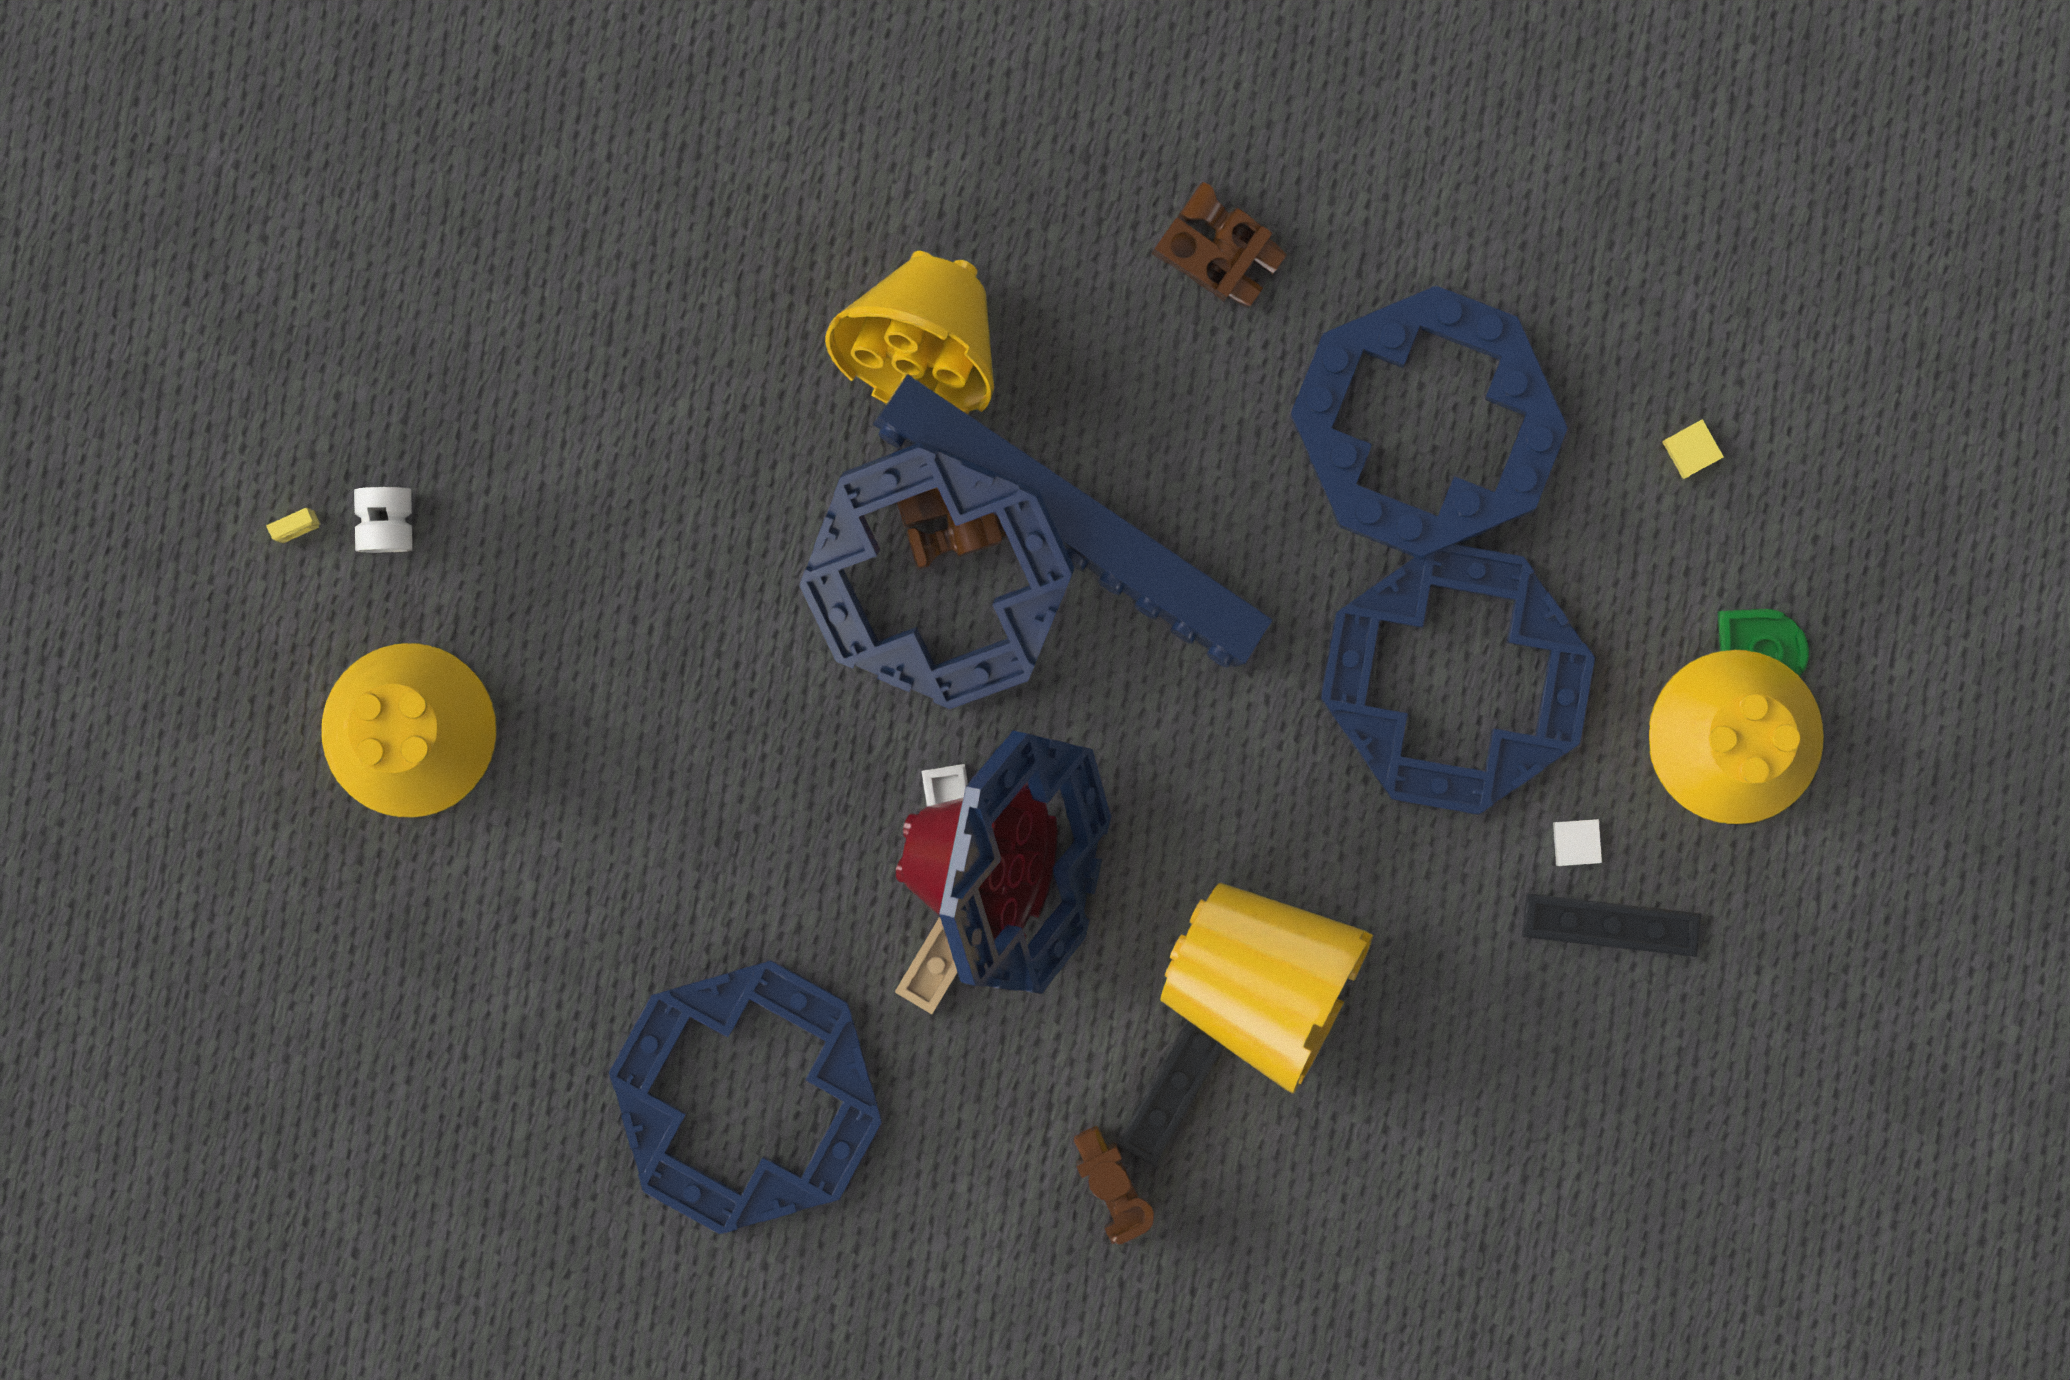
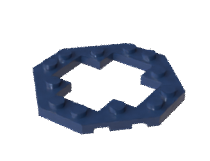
[1290,286,1568,559]
[799,442,1075,709]
[1320,544,1595,815]
[939,731,1111,994]
[609,960,882,1234]

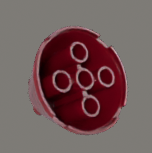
[896,783,1058,940]

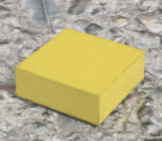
[1662,419,1723,479]
[266,508,320,543]

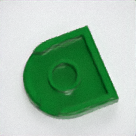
[1718,609,1809,677]

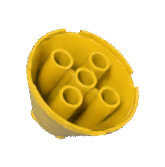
[825,251,994,414]
[322,643,496,817]
[1649,650,1824,824]

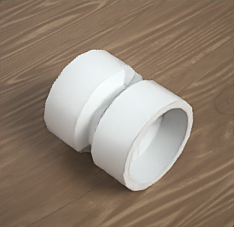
[354,487,413,553]

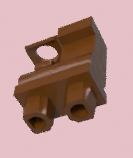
[1152,182,1286,308]
[897,487,1007,570]
[1073,1125,1154,1245]

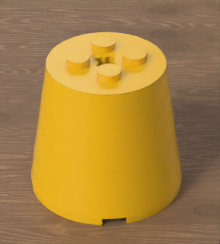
[1160,882,1374,1094]

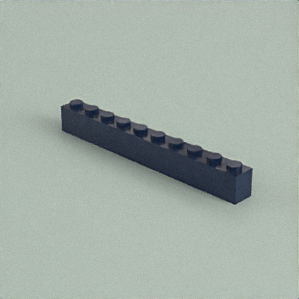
[873,374,1272,668]

